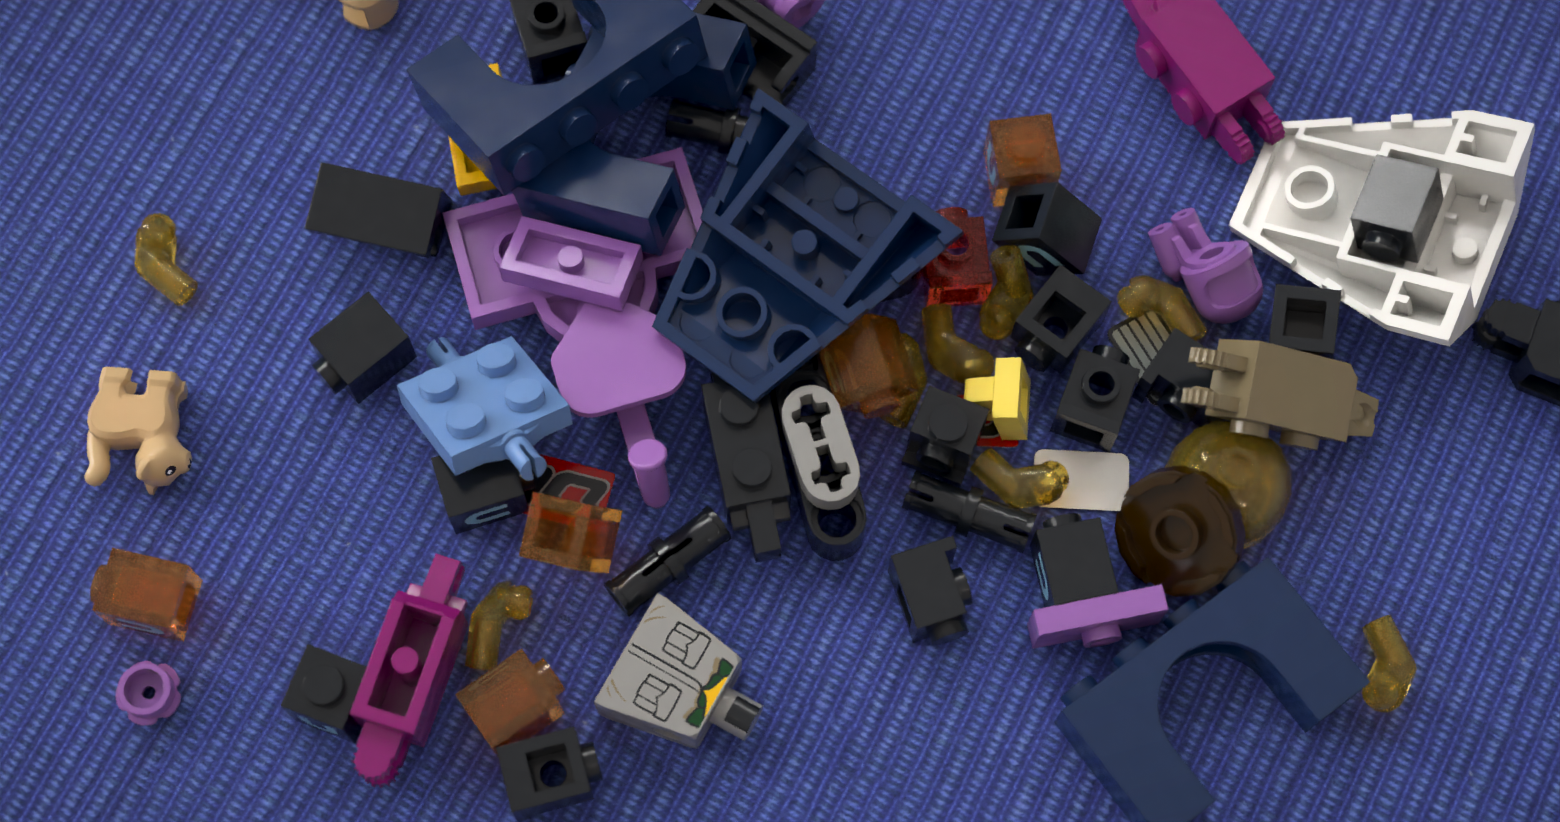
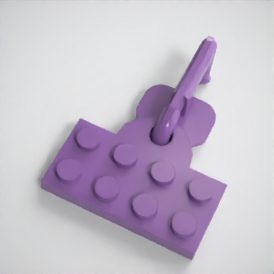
[442,147,703,509]

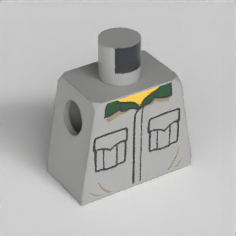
[594,593,764,749]

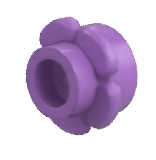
[116,661,181,726]

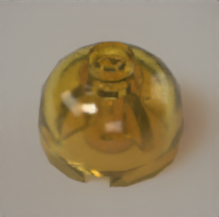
[1164,420,1292,549]

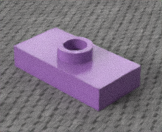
[499,216,643,311]
[1027,584,1169,649]

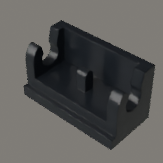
[692,0,817,106]
[304,162,453,258]

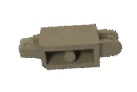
[1181,339,1379,451]

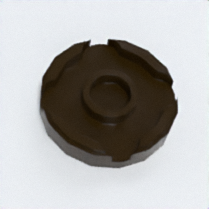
[1114,465,1246,597]

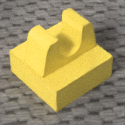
[964,357,1031,440]

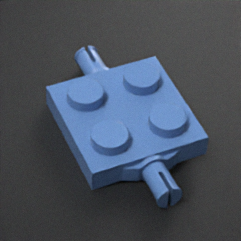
[397,336,573,480]

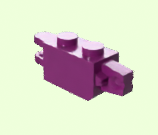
[1122,0,1286,165]
[350,554,469,788]

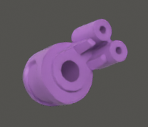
[1148,208,1263,324]

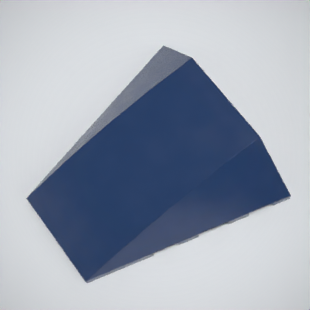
[652,88,964,403]

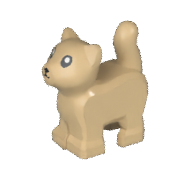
[84,367,192,495]

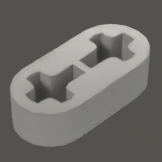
[782,385,860,510]

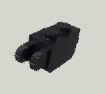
[1472,298,1560,407]

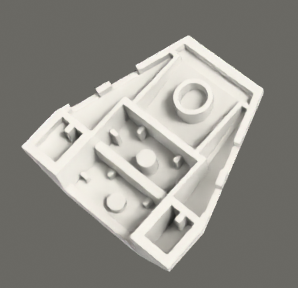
[1229,110,1535,347]

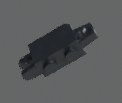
[701,370,791,563]

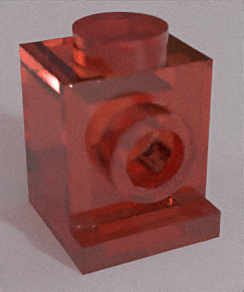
[922,207,993,309]

